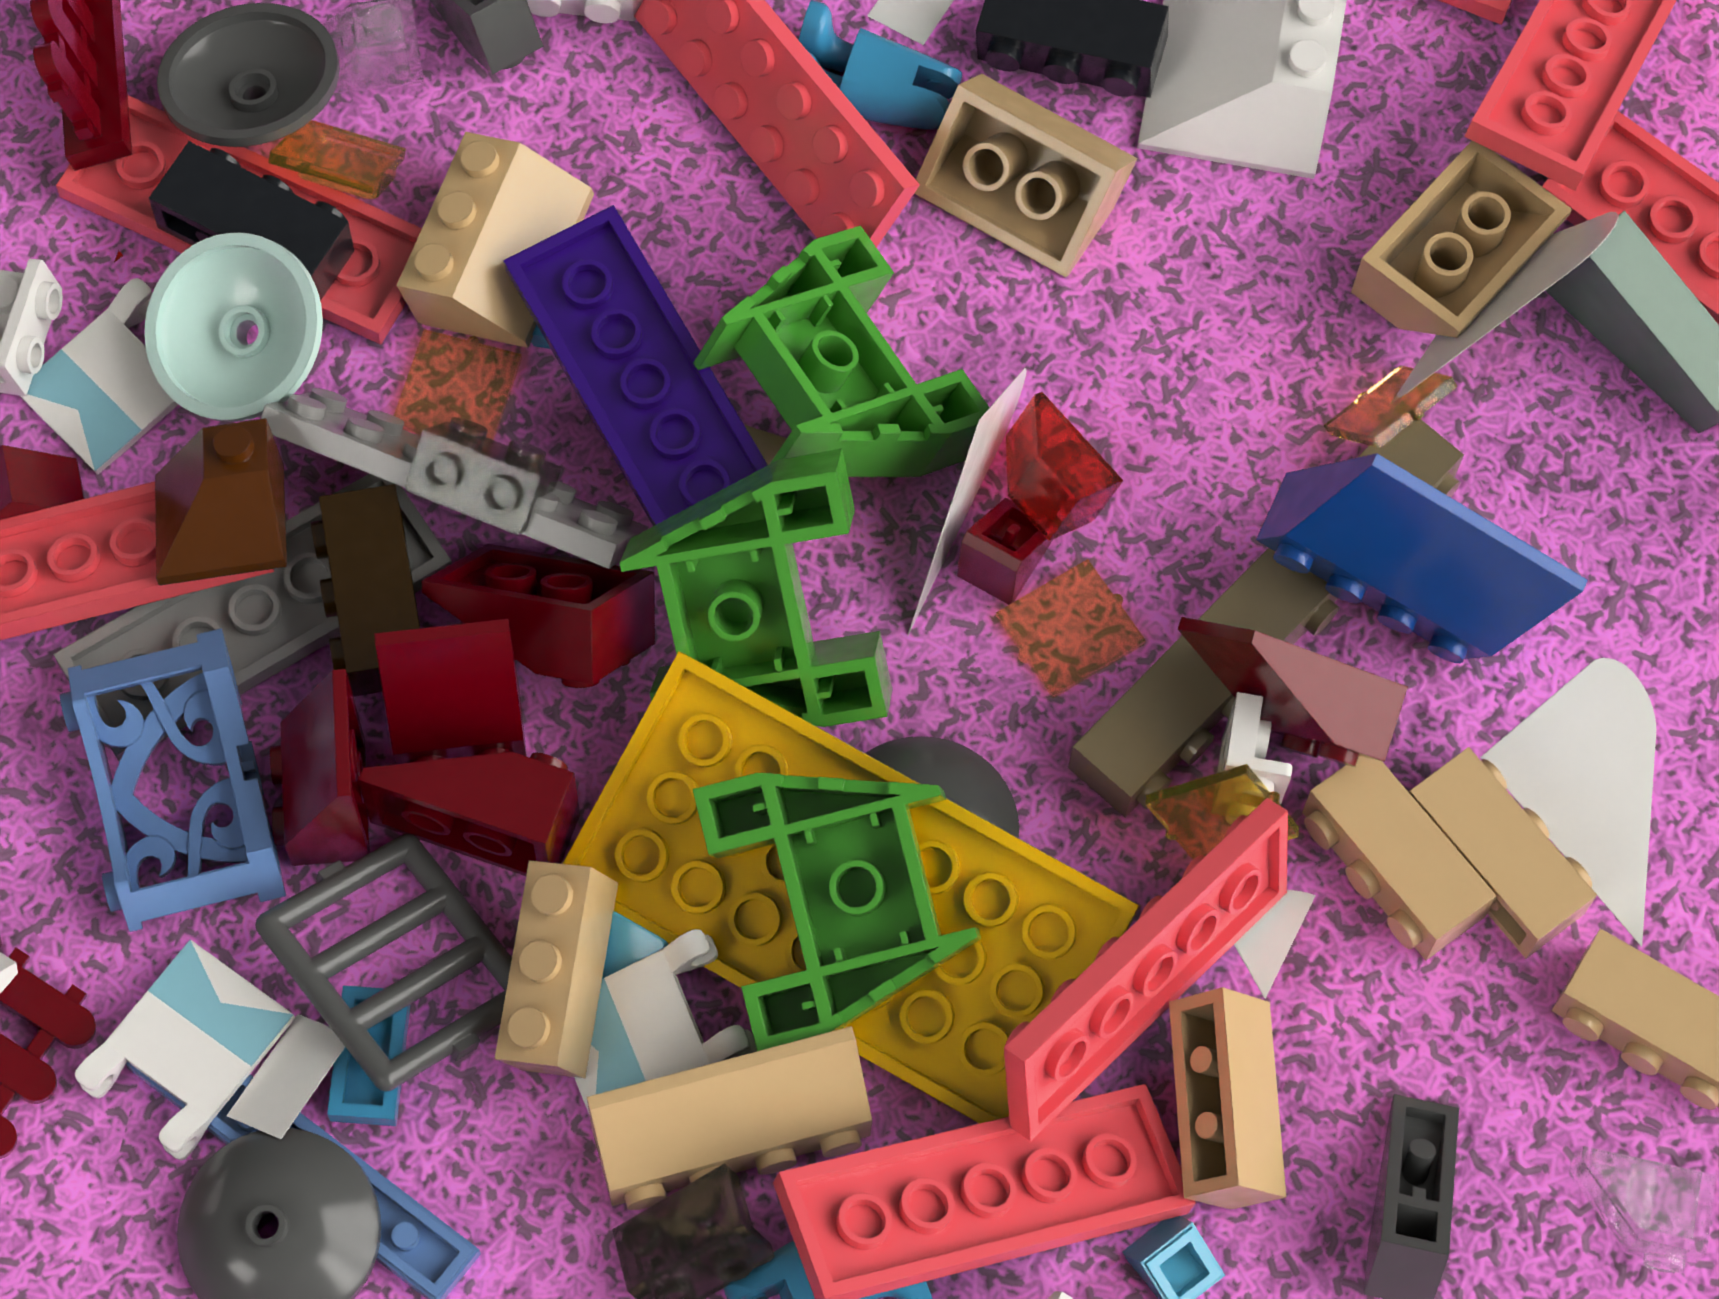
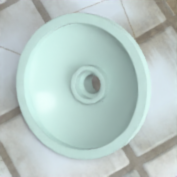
[144,232,323,422]

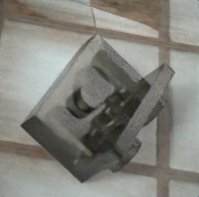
[405,417,562,535]
[612,1163,775,1299]

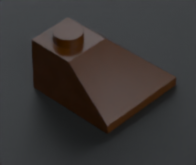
[155,418,287,586]

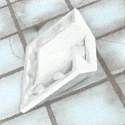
[1137,0,1347,179]

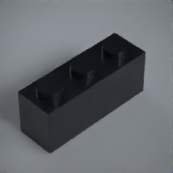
[976,0,1169,98]
[149,141,354,301]

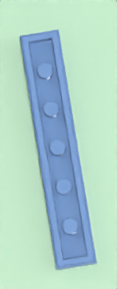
[125,1062,481,1299]

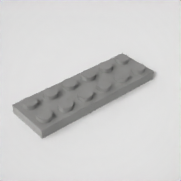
[261,388,649,569]
[53,474,452,762]

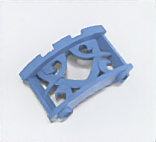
[60,628,286,932]

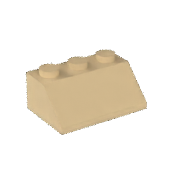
[914,74,1138,277]
[396,132,594,348]
[1351,141,1572,338]

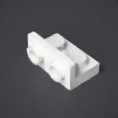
[0,258,63,396]
[1211,692,1293,820]

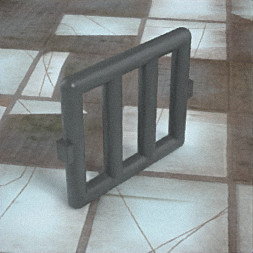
[255,833,512,1091]

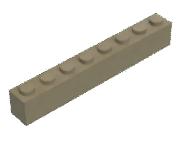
[1068,408,1464,818]

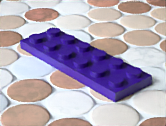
[503,205,768,526]

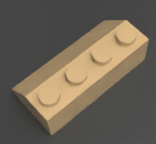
[587,1026,872,1210]

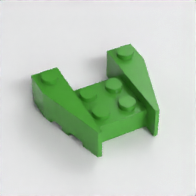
[693,225,990,477]
[619,449,892,727]
[693,773,981,1051]

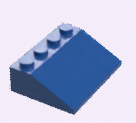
[1256,453,1588,663]

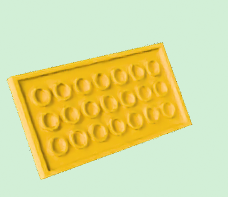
[563,651,1141,1123]

